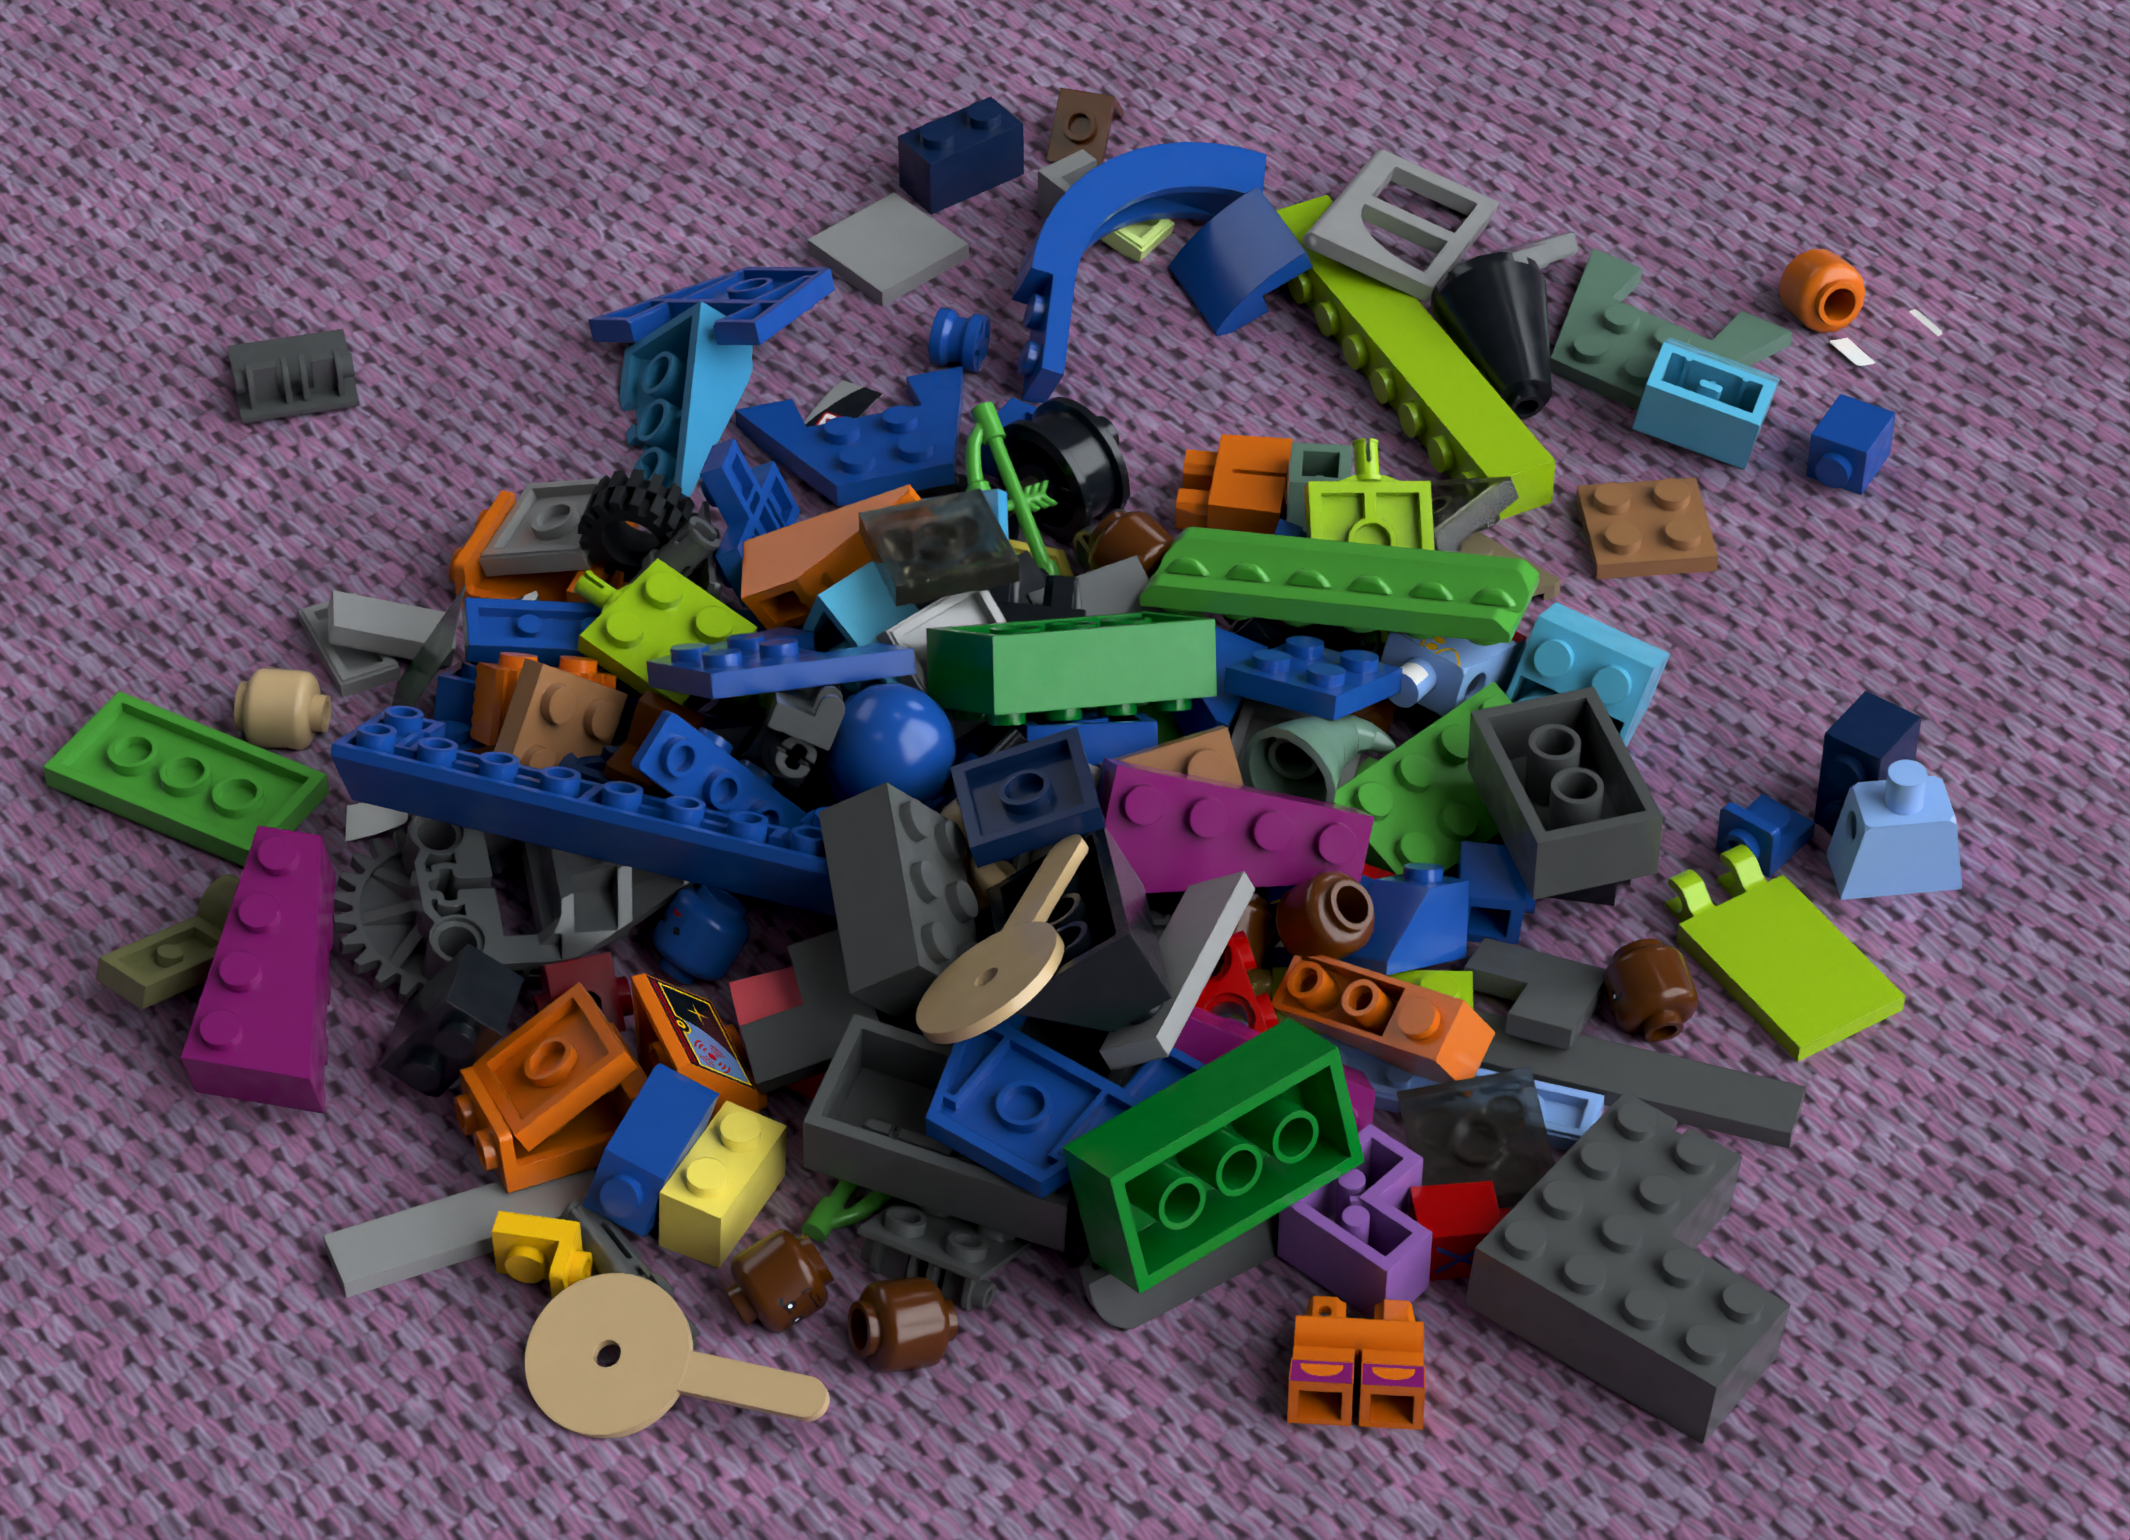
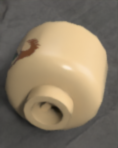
[234,667,331,751]

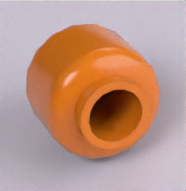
[1779,249,1866,333]

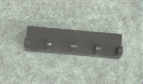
[763,684,845,751]

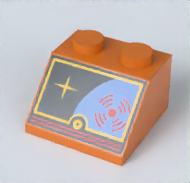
[631,973,768,1126]

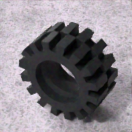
[577,469,699,582]

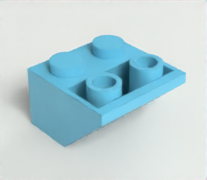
[1632,337,1781,470]
[1506,602,1670,747]

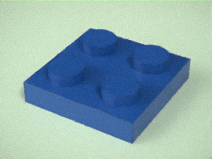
[1224,636,1403,721]

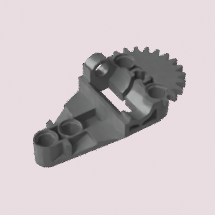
[333,815,701,1004]

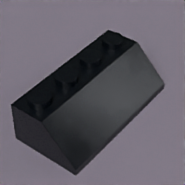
[987,827,1173,1032]

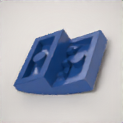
[1168,186,1313,336]

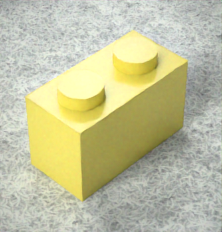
[659,1100,787,1268]

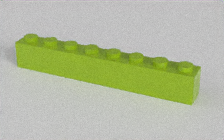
[1276,195,1555,524]

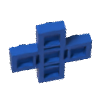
[700,438,800,608]

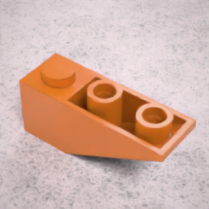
[741,484,940,630]
[1271,955,1496,1092]

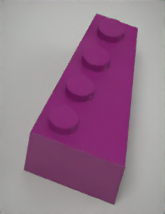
[1097,758,1374,893]
[180,825,336,1114]

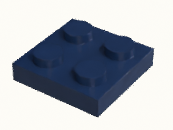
[950,727,1106,868]

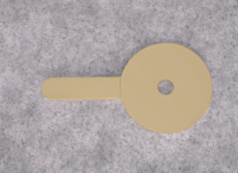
[916,834,1089,1044]
[525,1273,830,1438]

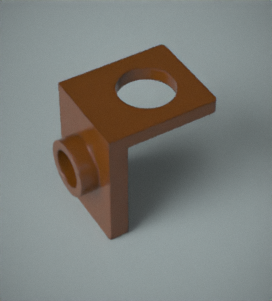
[1046,88,1124,166]

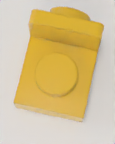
[491,1211,593,1299]

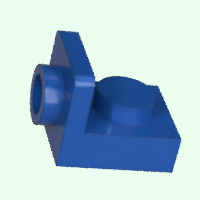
[1716,793,1815,878]

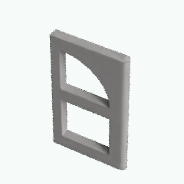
[1303,149,1500,303]

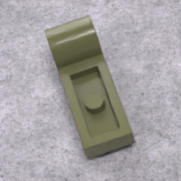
[96,874,240,1010]

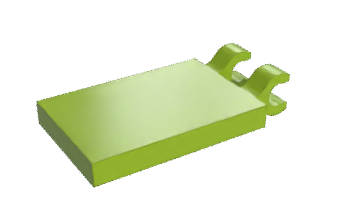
[1665,844,1905,1062]

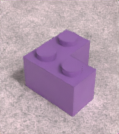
[1277,1123,1433,1319]

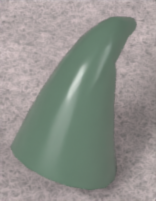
[1243,715,1395,803]

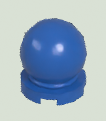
[820,683,956,806]

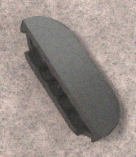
[1079,1213,1279,1329]

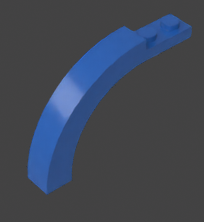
[1012,142,1267,403]

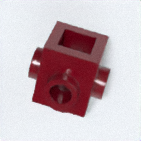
[533,952,634,1032]

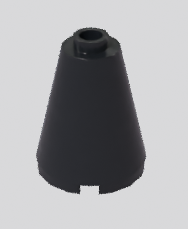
[1430,252,1552,419]

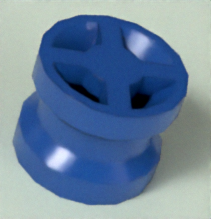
[928,307,991,373]

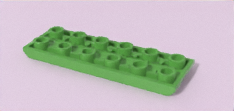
[1139,527,1539,646]

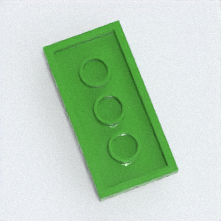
[1333,681,1513,876]
[43,691,330,866]

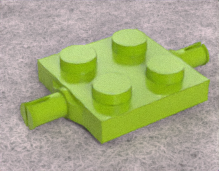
[1304,438,1435,649]
[574,558,760,711]

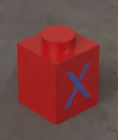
[1408,1181,1510,1281]

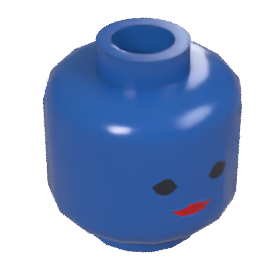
[652,885,750,985]

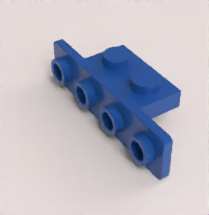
[632,710,807,836]

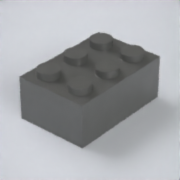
[1467,686,1663,900]
[818,782,979,1032]

